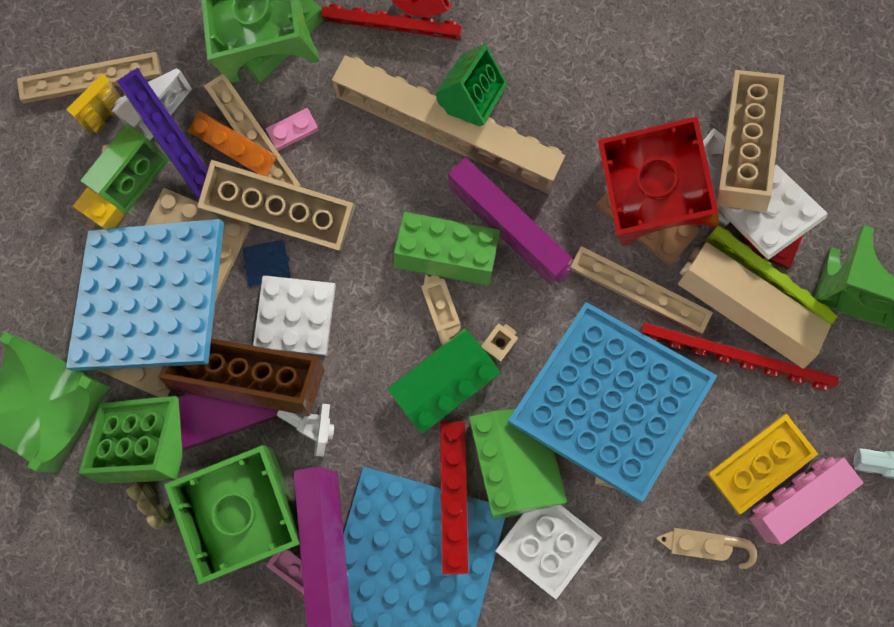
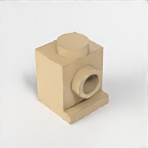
[481,323,518,364]

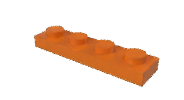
[188,110,277,177]

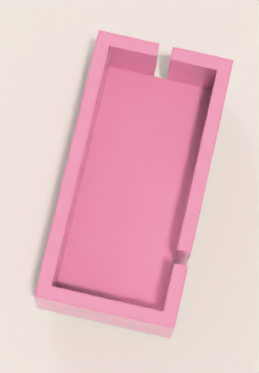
[748,457,863,545]

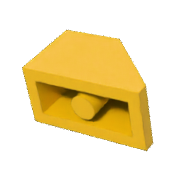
[73,188,125,230]

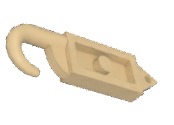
[421,274,461,345]
[656,528,757,569]

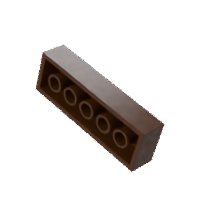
[159,338,325,416]

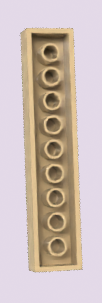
[332,55,566,194]

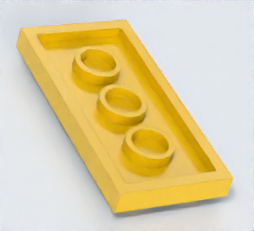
[66,73,120,135]
[707,414,818,515]

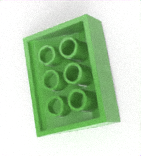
[79,396,182,484]
[469,409,567,520]

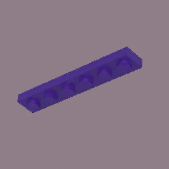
[115,67,208,201]

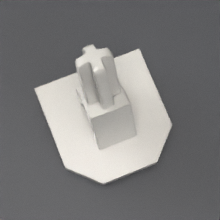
[277,404,334,457]

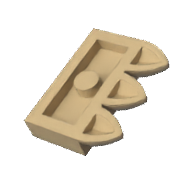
[126,482,171,529]

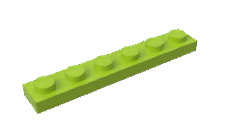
[705,226,838,325]

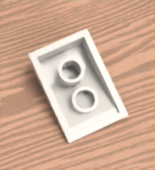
[112,68,192,140]

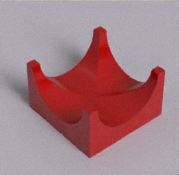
[598,116,719,246]

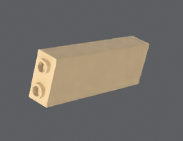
[678,242,831,369]

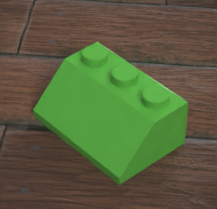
[80,124,170,215]

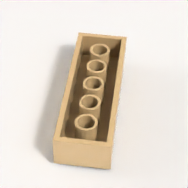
[716,70,785,212]
[197,160,356,251]

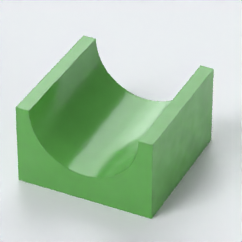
[164,445,300,585]

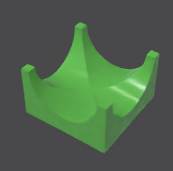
[201,0,320,83]
[813,225,894,331]
[0,332,111,473]

